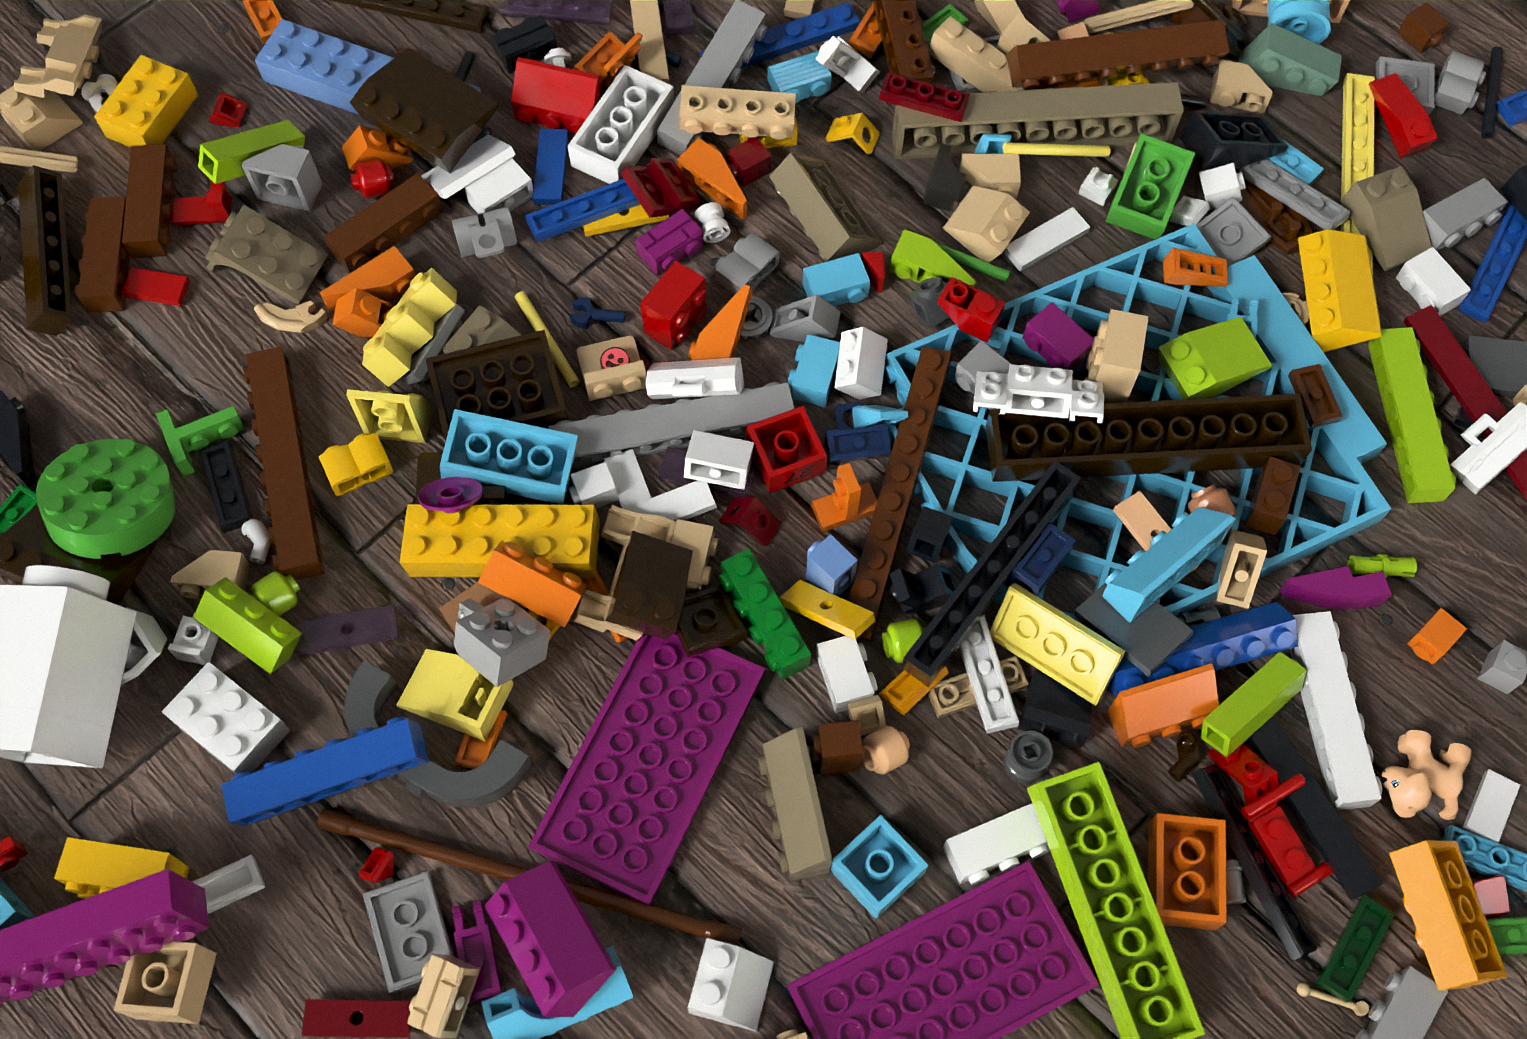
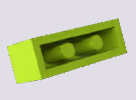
[193,577,302,674]

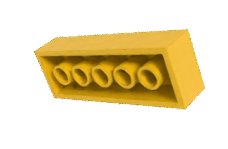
[399,504,600,578]

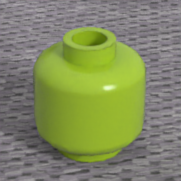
[251,571,300,616]
[882,619,927,663]

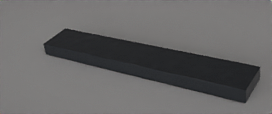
[1248,715,1383,901]
[1192,765,1317,961]

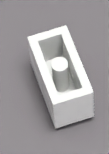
[465,158,534,214]
[1396,247,1471,316]
[834,327,888,400]
[684,430,754,490]
[816,636,877,713]

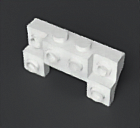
[973,364,1104,423]

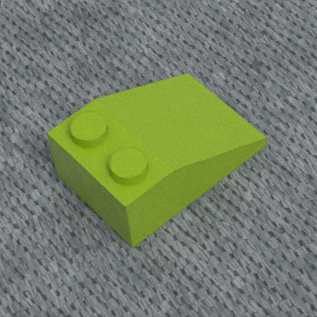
[1158,317,1272,400]

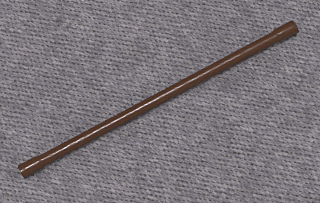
[317,808,743,946]

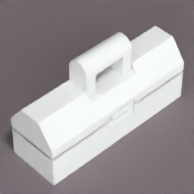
[646,357,744,399]
[1450,402,1527,495]

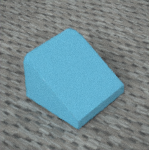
[975,133,1011,154]

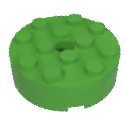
[36,439,176,559]

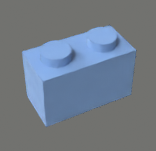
[806,534,858,597]

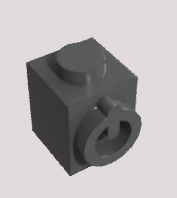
[908,277,950,328]

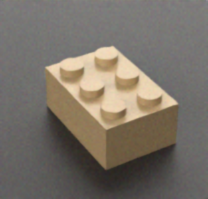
[1084,309,1149,404]

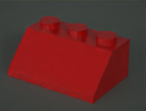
[511,57,602,134]

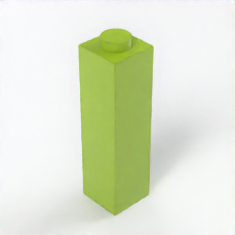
[198,120,305,184]
[1201,652,1307,757]

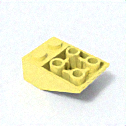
[397,649,514,741]

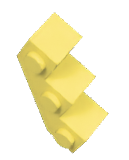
[362,268,457,387]

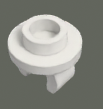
[544,48,572,67]

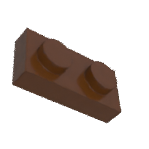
[1288,364,1343,428]

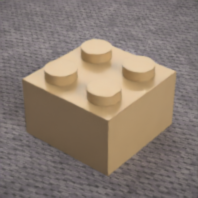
[113,942,217,1024]

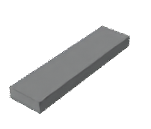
[1240,159,1351,230]

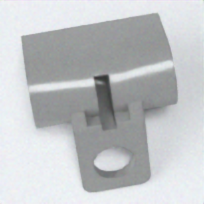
[452,207,518,258]

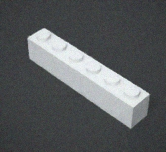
[1289,611,1382,811]

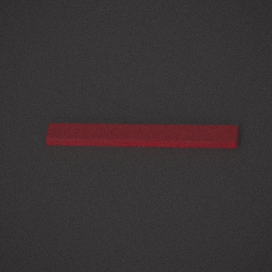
[1403,305,1527,500]

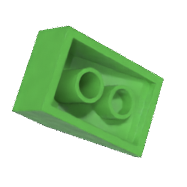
[1105,133,1195,240]

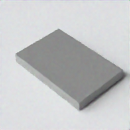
[363,871,454,994]

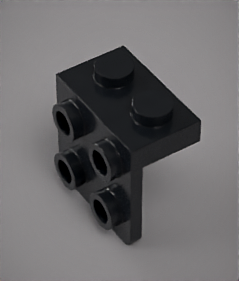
[1018,670,1093,748]

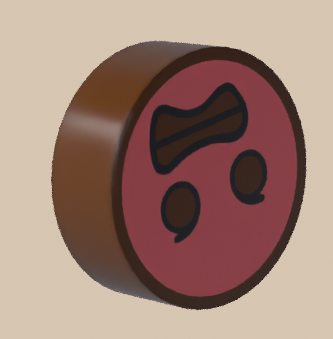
[600,347,630,370]

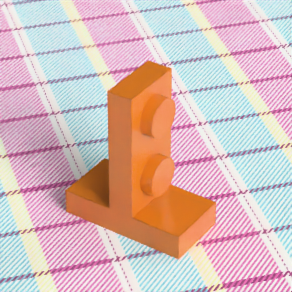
[811,463,877,532]

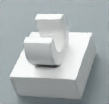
[1078,167,1118,206]

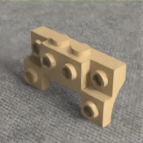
[14,14,102,98]
[574,505,676,640]

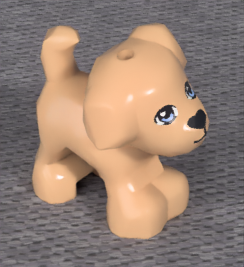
[1381,730,1471,820]

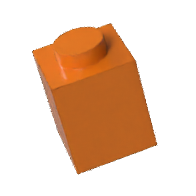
[1407,608,1467,665]

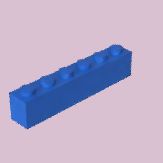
[1108,602,1298,697]
[221,717,429,826]

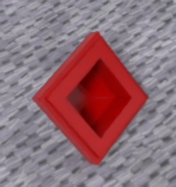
[358,847,393,883]

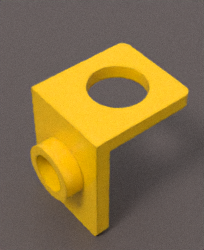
[825,113,880,154]

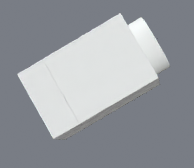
[0,565,136,768]

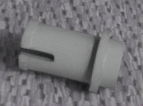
[1226,860,1246,904]

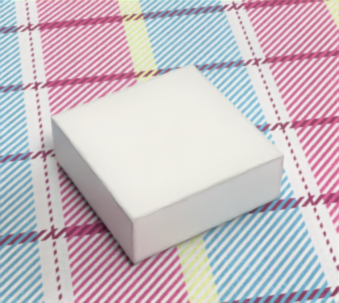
[1169,196,1210,226]

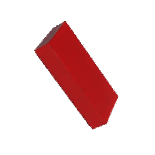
[122,267,190,306]

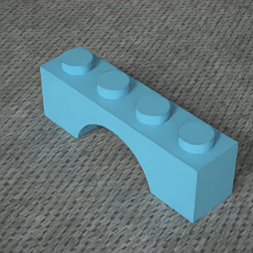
[481,946,634,1039]

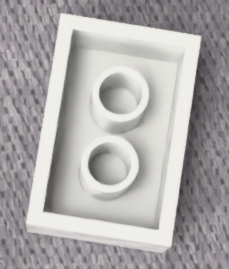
[162,662,290,774]

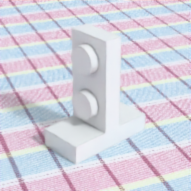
[815,36,880,94]

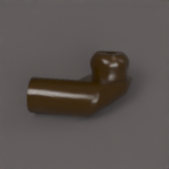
[1168,732,1200,782]

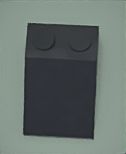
[1179,110,1288,171]

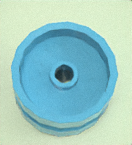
[1267,0,1331,45]

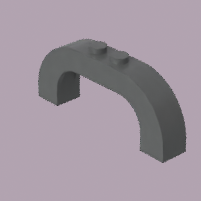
[344,660,532,808]

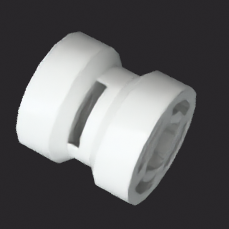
[694,202,730,243]

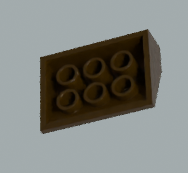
[350,48,500,173]
[426,330,568,441]
[0,505,158,605]

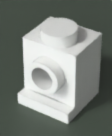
[168,613,219,665]

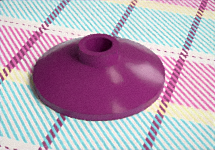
[418,477,483,513]

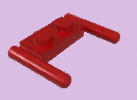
[1240,774,1333,898]

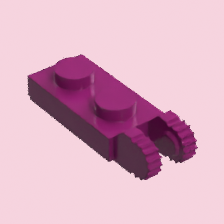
[452,900,502,1003]

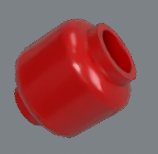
[350,158,395,199]

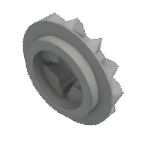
[741,296,773,340]

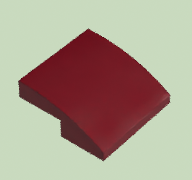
[621,158,701,218]

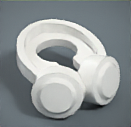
[81,74,117,113]

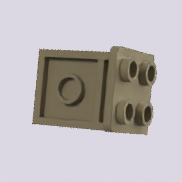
[205,205,328,305]

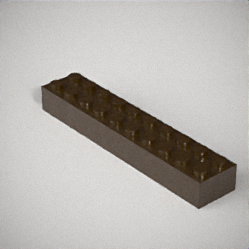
[985,394,1312,482]

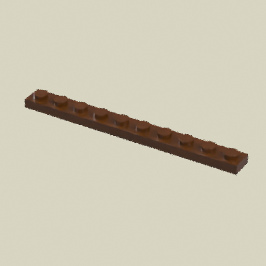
[841,347,953,642]

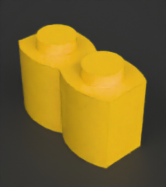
[319,433,394,496]

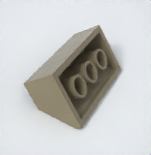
[769,152,882,261]
[757,727,832,882]

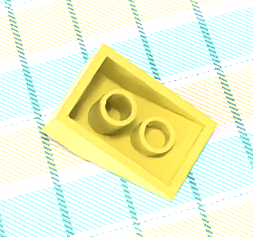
[346,389,432,443]

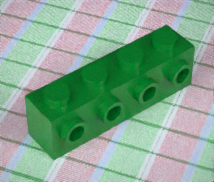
[719,548,811,681]

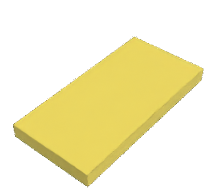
[990,583,1125,706]

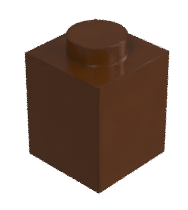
[1398,2,1450,54]

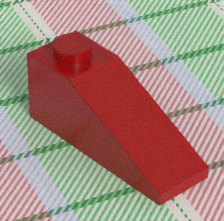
[1368,73,1438,159]

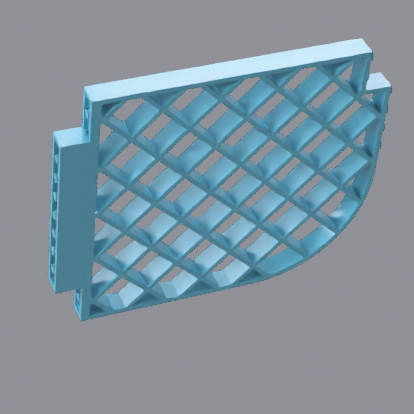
[881,223,1392,629]

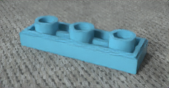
[1443,825,1527,892]

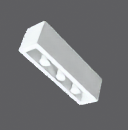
[943,803,1050,885]

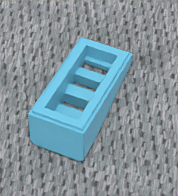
[852,405,908,429]

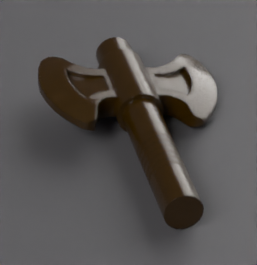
[1191,0,1249,59]

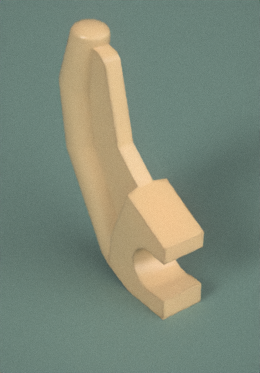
[254,301,328,333]

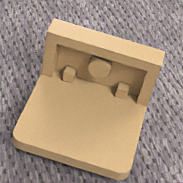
[577,336,646,401]

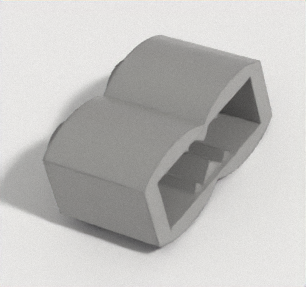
[1434,50,1486,115]
[715,233,780,295]

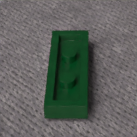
[1315,895,1395,1003]

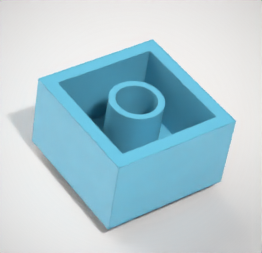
[830,815,928,919]

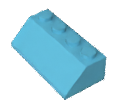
[439,409,578,505]
[1102,507,1236,623]

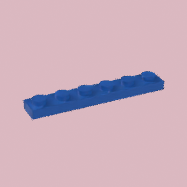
[700,2,860,69]

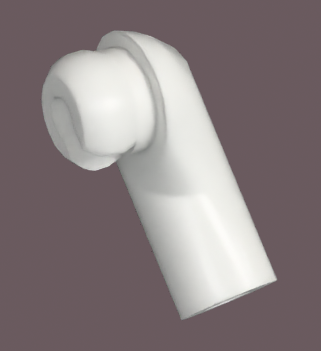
[241,519,271,564]

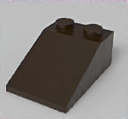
[605,531,693,640]

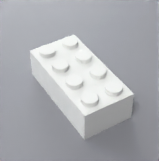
[568,65,674,184]

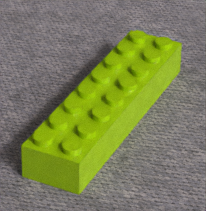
[1027,762,1205,1039]

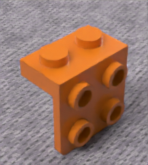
[574,31,643,89]

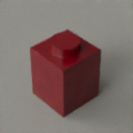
[727,137,772,187]

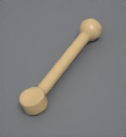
[1297,983,1369,1016]

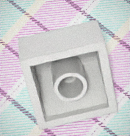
[688,938,774,1032]

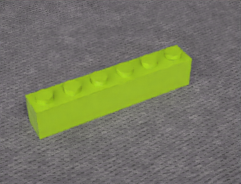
[1368,327,1456,504]

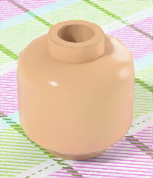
[862,726,910,775]

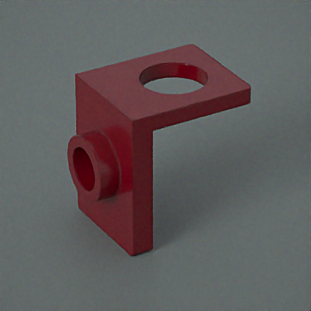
[719,496,781,546]

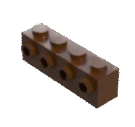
[872,0,935,83]

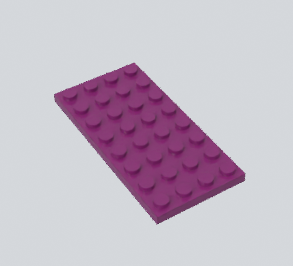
[528,632,765,905]
[787,861,1099,1039]

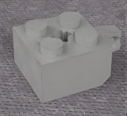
[454,596,550,687]

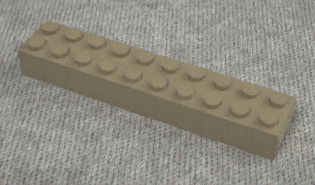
[892,82,1184,160]

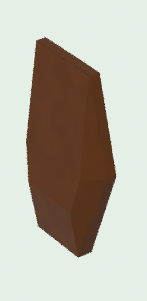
[1239,179,1313,255]

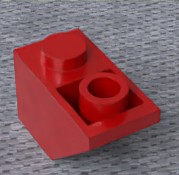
[937,277,1006,343]

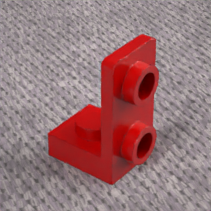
[172,181,232,225]
[1208,744,1279,805]

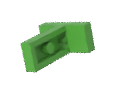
[156,406,246,477]

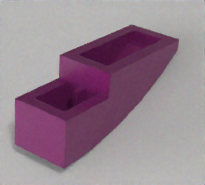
[1279,566,1392,609]

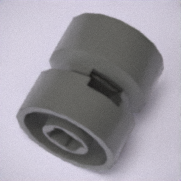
[1003,730,1053,785]

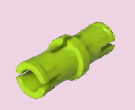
[1347,554,1417,578]

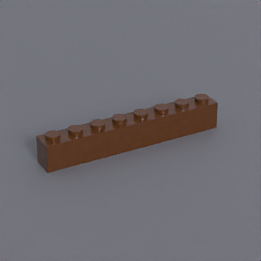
[1006,20,1229,90]
[243,346,325,581]

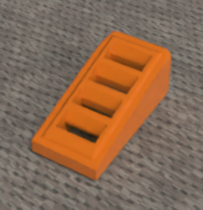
[1163,248,1229,287]

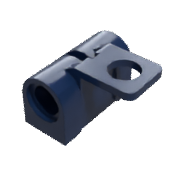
[824,402,891,464]
[1010,522,1076,596]

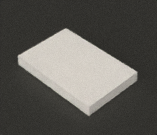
[421,134,515,199]

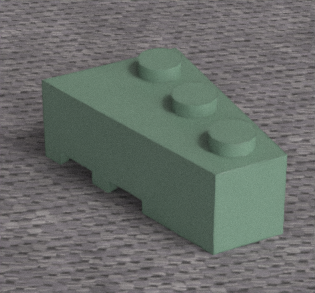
[1238,23,1342,96]

